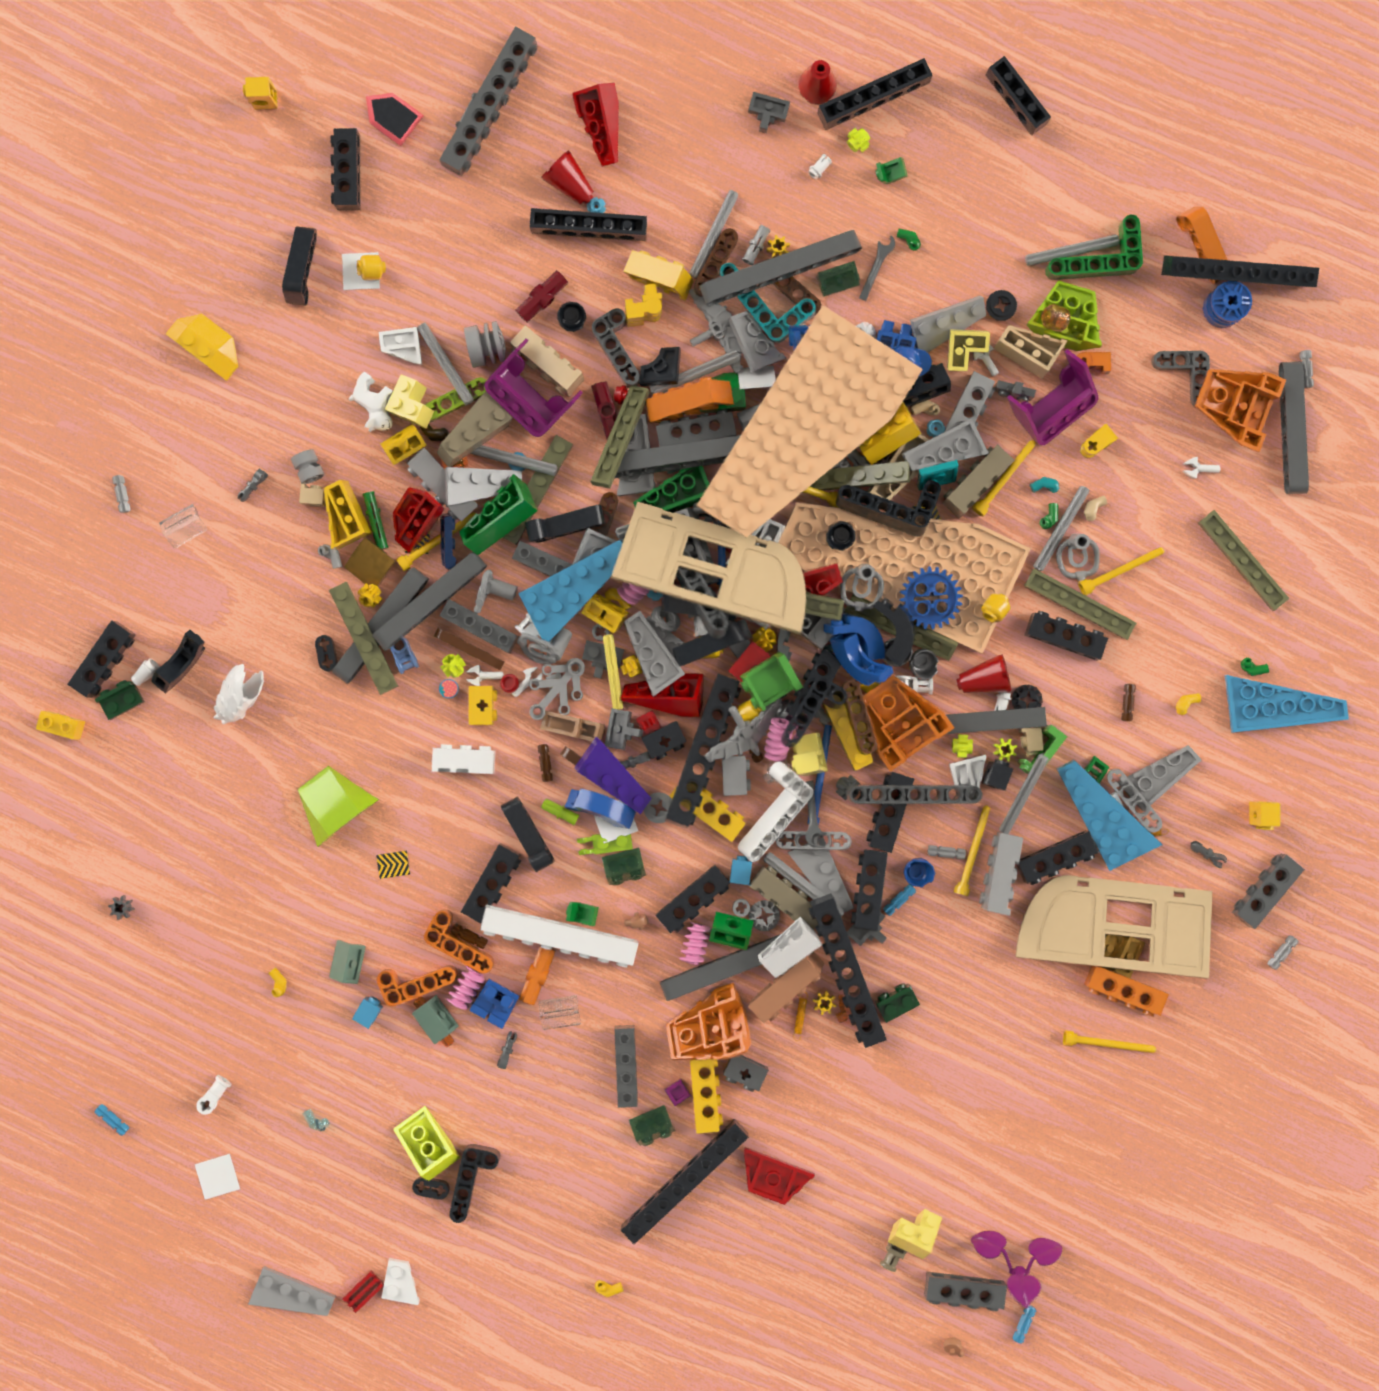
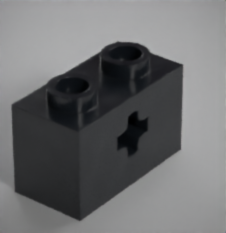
[642,721,687,760]
[981,759,1013,791]

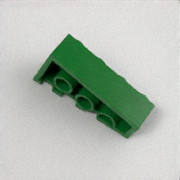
[633,466,710,513]
[459,474,538,555]

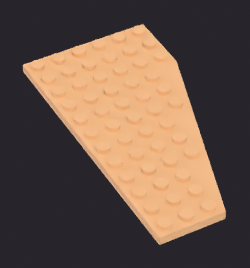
[697,305,923,538]
[778,503,1031,654]

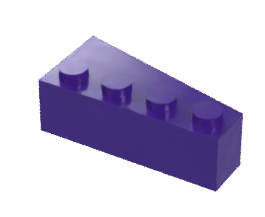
[574,736,652,814]

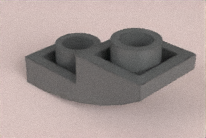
[777,628,792,661]

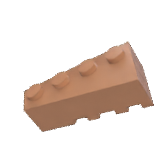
[748,951,824,1023]

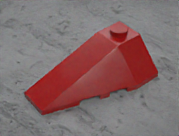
[572,82,619,167]
[802,563,843,595]
[621,673,704,717]

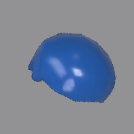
[903,858,935,887]

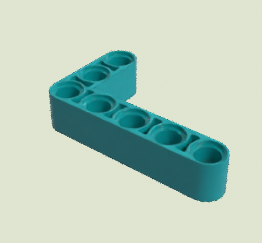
[720,263,816,343]

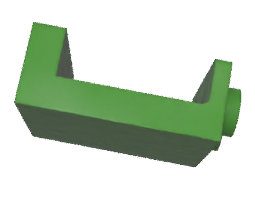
[740,652,803,711]
[1017,725,1067,774]

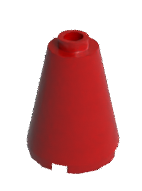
[798,60,837,105]
[541,150,594,205]
[956,654,1012,693]

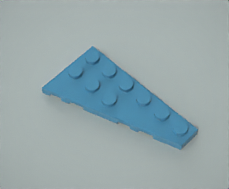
[519,539,623,642]
[1224,675,1349,733]
[1056,760,1162,871]

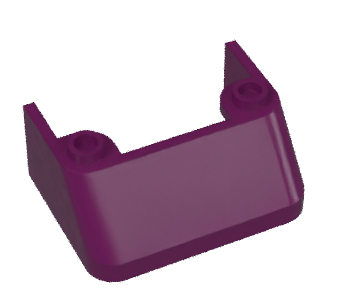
[485,338,583,437]
[1007,349,1099,445]

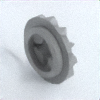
[651,606,680,633]
[644,792,672,823]
[749,900,780,931]

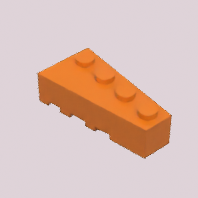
[646,377,734,423]

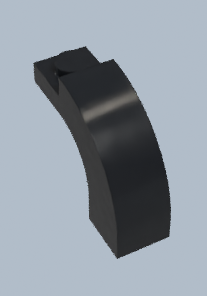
[874,597,915,666]
[151,629,205,694]

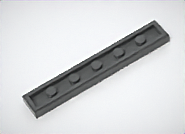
[946,707,1047,734]

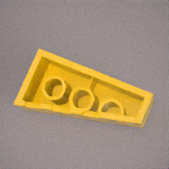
[822,687,873,771]

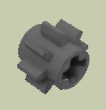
[836,775,860,800]
[108,895,135,920]

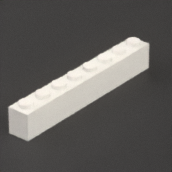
[481,904,639,967]

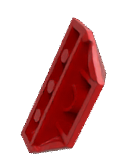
[393,487,445,553]

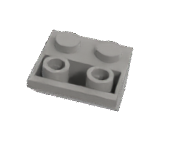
[800,613,835,650]

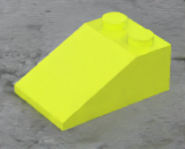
[393,1106,461,1181]

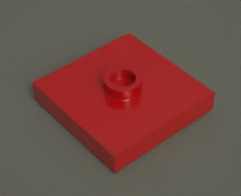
[728,642,771,682]

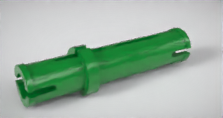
[362,491,389,550]

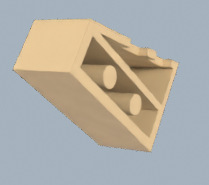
[994,325,1068,379]

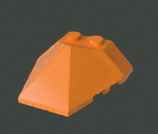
[1195,369,1286,453]
[863,675,955,772]
[666,983,751,1060]

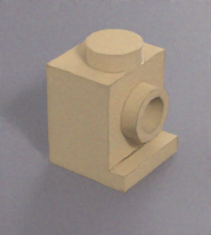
[299,484,326,507]
[1019,727,1044,755]

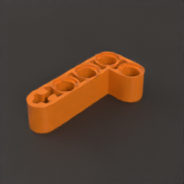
[1176,207,1228,284]
[424,909,495,974]
[377,965,458,1007]

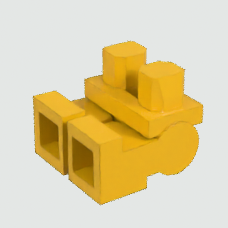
[625,284,662,327]

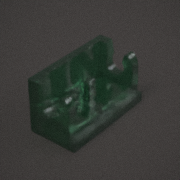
[817,261,860,297]

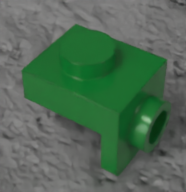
[875,157,908,185]
[566,902,599,926]

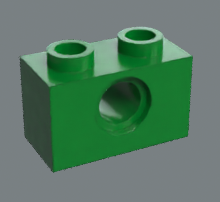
[709,912,754,950]

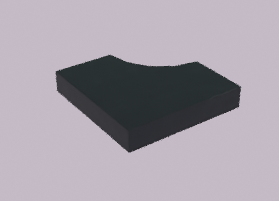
[639,347,681,386]

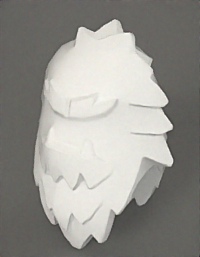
[214,664,264,724]

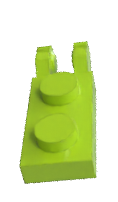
[577,834,633,855]

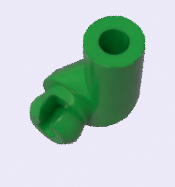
[896,228,921,251]
[1039,503,1058,529]
[1241,657,1269,676]

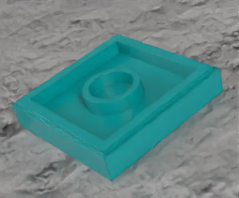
[917,460,959,491]

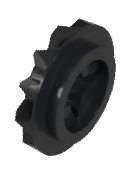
[986,290,1017,321]
[1012,685,1043,709]

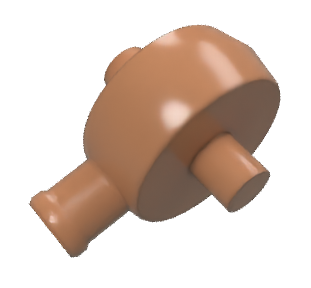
[624,912,648,930]
[944,1337,964,1357]

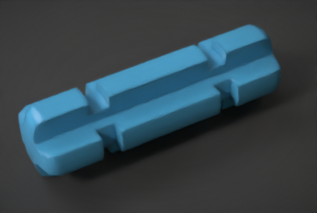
[883,884,916,916]
[94,1104,129,1136]
[1013,1305,1036,1344]

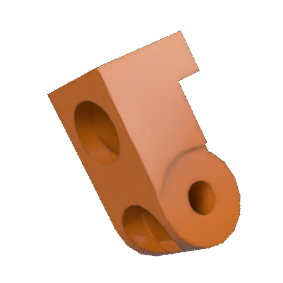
[1077,352,1111,374]

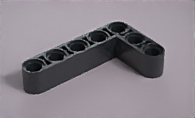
[835,480,941,537]

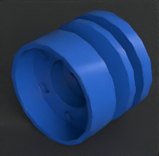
[1203,281,1253,328]

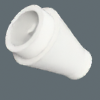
[131,658,160,686]

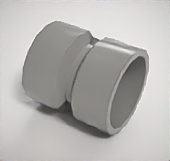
[291,449,325,484]

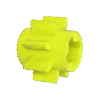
[847,128,870,153]
[440,654,466,678]
[952,734,973,758]
[993,738,1017,762]

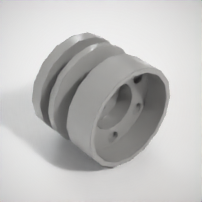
[464,321,506,368]

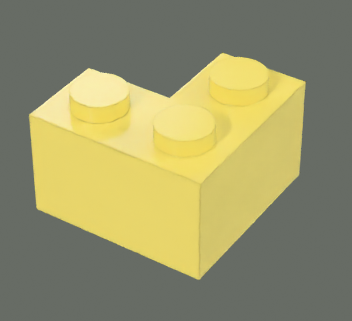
[947,329,990,371]
[385,374,434,429]
[792,733,828,776]
[888,1209,942,1259]

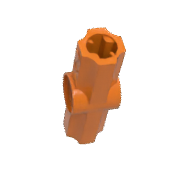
[519,945,556,1005]

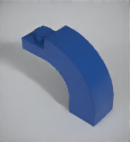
[824,614,885,660]
[830,632,894,686]
[565,788,636,829]

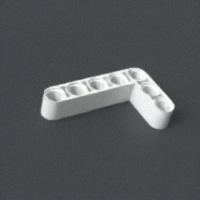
[738,762,813,862]

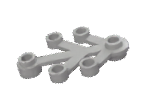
[529,658,585,720]

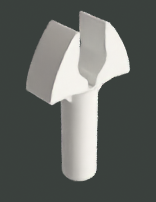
[973,345,999,376]
[1182,457,1221,479]
[466,665,504,686]
[512,667,543,697]

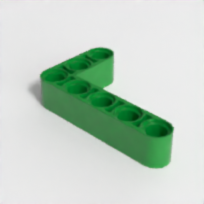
[1045,214,1143,280]

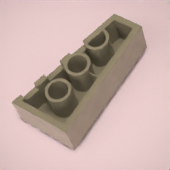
[437,391,512,467]
[942,444,1014,518]
[749,866,825,930]

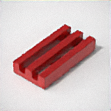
[342,1270,384,1313]

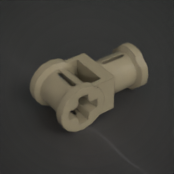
[880,1242,907,1272]

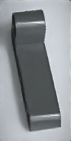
[592,308,640,388]

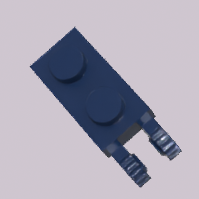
[440,513,456,570]

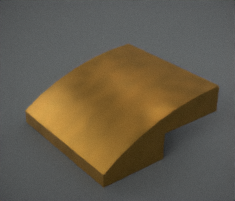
[344,537,396,587]
[1104,934,1145,978]

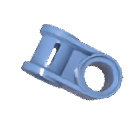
[390,637,419,674]

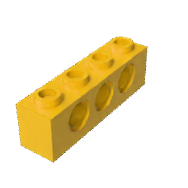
[669,783,746,842]
[690,1059,723,1134]

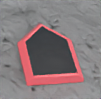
[366,93,423,146]

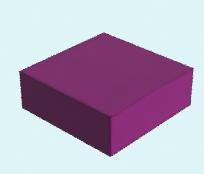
[664,1078,691,1106]

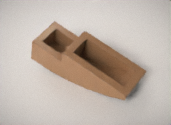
[540,711,605,741]

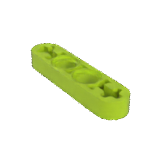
[424,377,486,422]

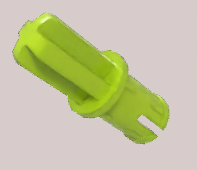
[541,799,580,826]

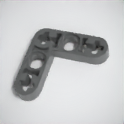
[1151,351,1210,407]

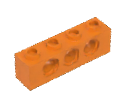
[1084,966,1169,1017]

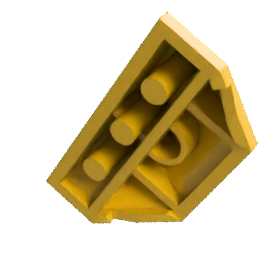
[166,314,239,381]

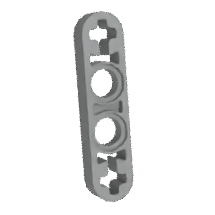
[1107,768,1162,832]
[775,831,852,850]

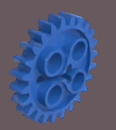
[899,566,963,630]

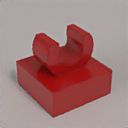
[636,710,662,736]

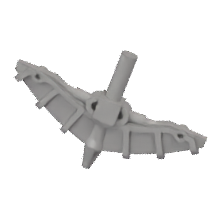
[689,289,743,374]
[704,698,783,762]

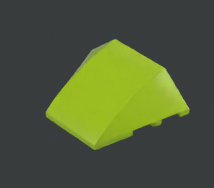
[1027,280,1102,351]
[298,766,379,847]

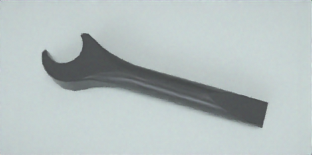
[859,236,895,301]
[805,781,824,848]

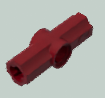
[515,270,568,323]
[591,381,617,440]

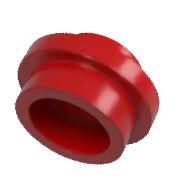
[614,385,628,405]
[500,674,519,693]

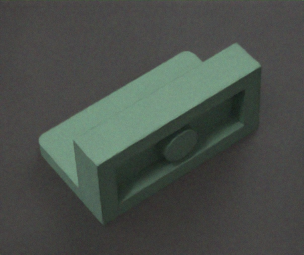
[329,940,366,984]
[412,995,459,1044]

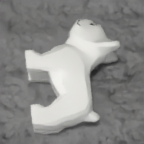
[349,372,393,432]

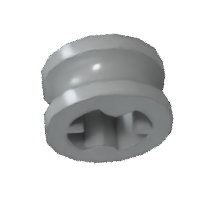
[592,624,610,641]
[733,899,750,917]

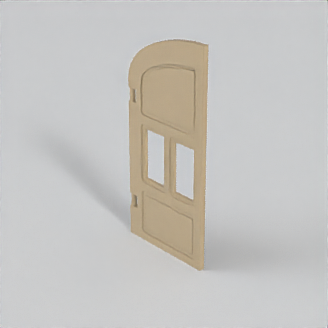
[611,502,806,634]
[1016,875,1212,979]

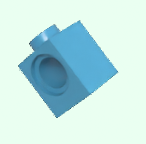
[730,855,752,885]
[352,996,383,1029]

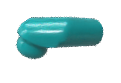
[1030,477,1060,493]

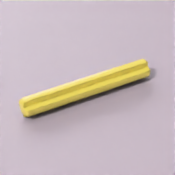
[603,634,623,710]

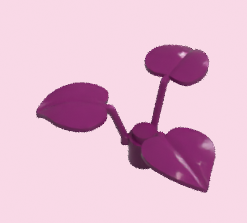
[971,1231,1062,1309]

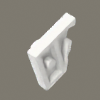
[379,327,422,366]
[949,755,986,799]
[382,1258,420,1305]

